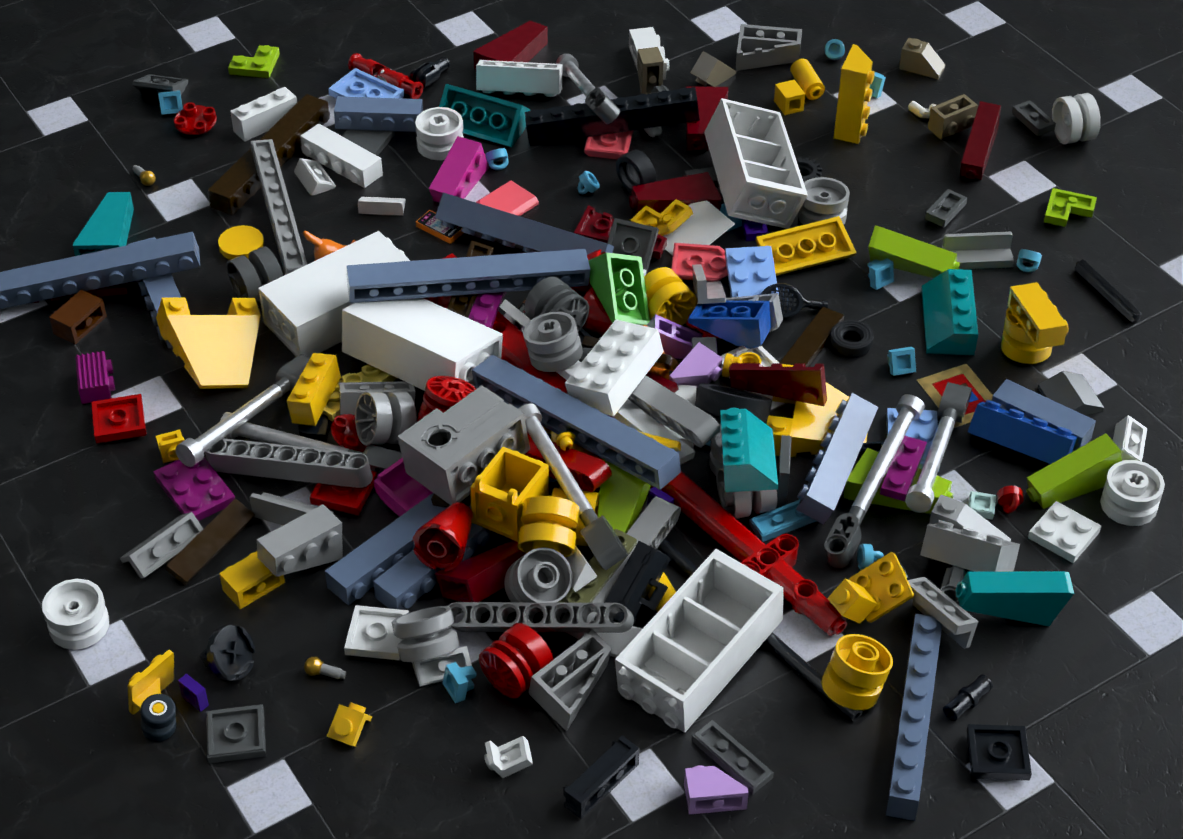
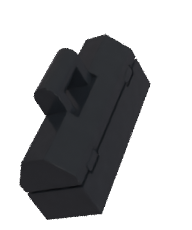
[604,541,671,626]

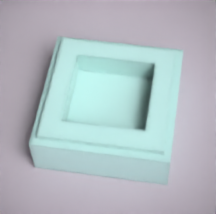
[968,491,996,520]

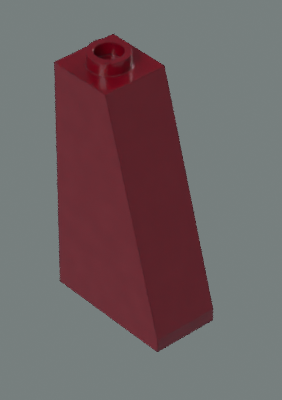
[473,21,548,69]
[686,86,728,151]
[960,101,1001,180]
[629,172,722,214]
[435,540,527,602]

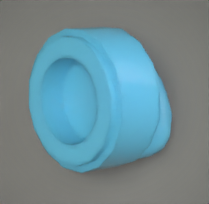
[824,39,845,60]
[486,148,509,170]
[577,171,599,194]
[1017,249,1042,272]
[857,544,884,570]

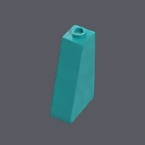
[73,192,134,256]
[955,571,1074,626]

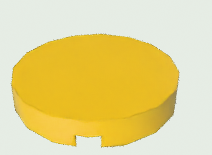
[218,225,264,260]

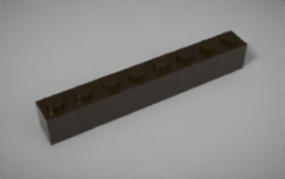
[208,94,330,215]

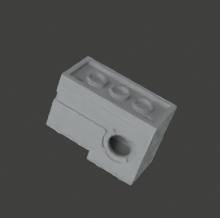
[397,385,530,505]

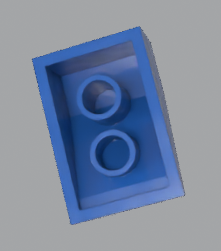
[688,300,772,349]

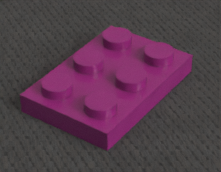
[153,457,235,521]

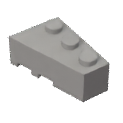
[920,520,1020,572]

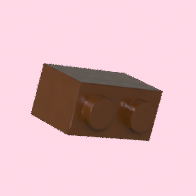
[49,290,107,344]

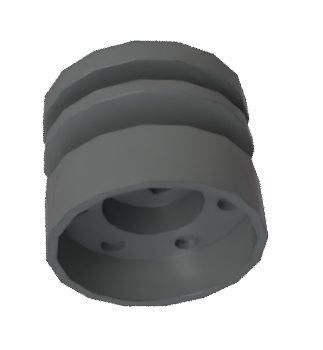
[524,277,589,332]

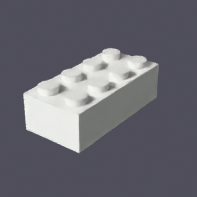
[565,320,664,416]

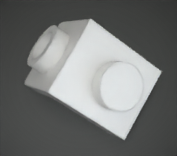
[484,736,533,778]

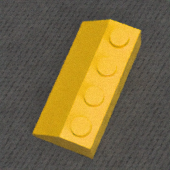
[834,44,875,144]

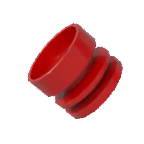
[417,376,476,422]
[479,623,554,698]

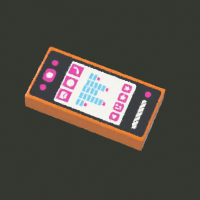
[415,210,464,244]

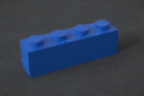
[967,400,1077,464]

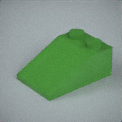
[588,252,650,326]

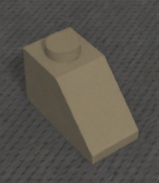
[899,38,945,79]
[637,47,664,94]
[690,51,737,87]

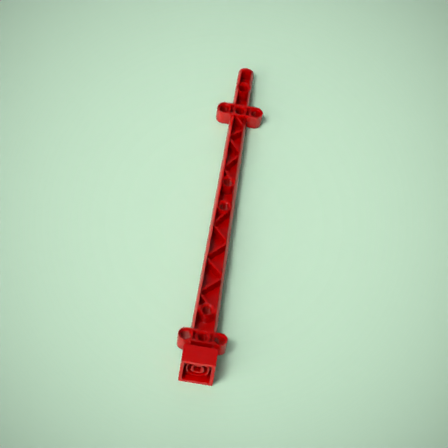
[424,253,847,636]

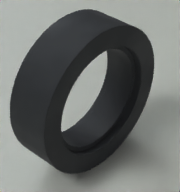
[695,383,773,423]

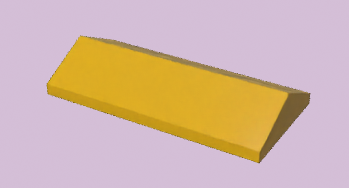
[756,216,857,276]

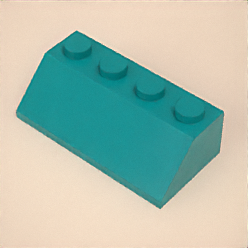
[439,84,531,147]
[921,269,978,355]
[720,408,778,492]

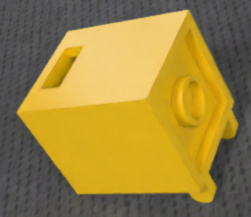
[470,446,549,542]

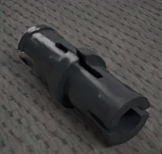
[943,675,993,721]

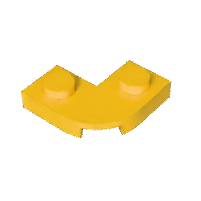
[631,199,693,236]

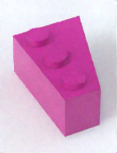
[429,136,489,203]

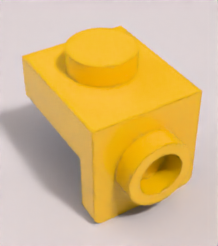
[156,430,185,463]
[327,702,372,747]

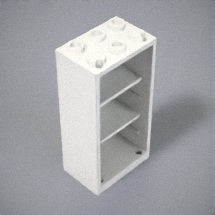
[704,98,808,229]
[258,231,410,357]
[342,298,503,391]
[615,549,783,733]

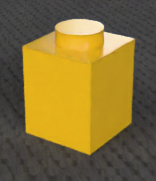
[774,79,805,115]
[828,578,878,624]

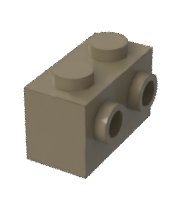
[928,94,978,139]

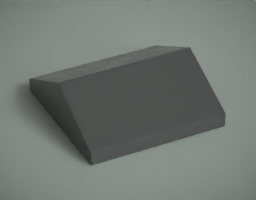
[133,74,188,95]
[1038,371,1104,415]

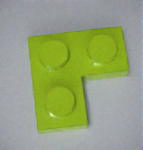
[228,45,280,78]
[1044,188,1097,227]

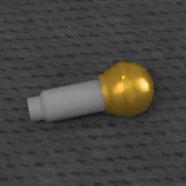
[132,165,156,186]
[304,657,347,679]

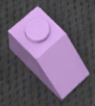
[669,342,723,388]
[684,766,748,814]

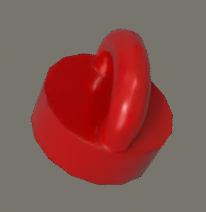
[997,485,1024,514]

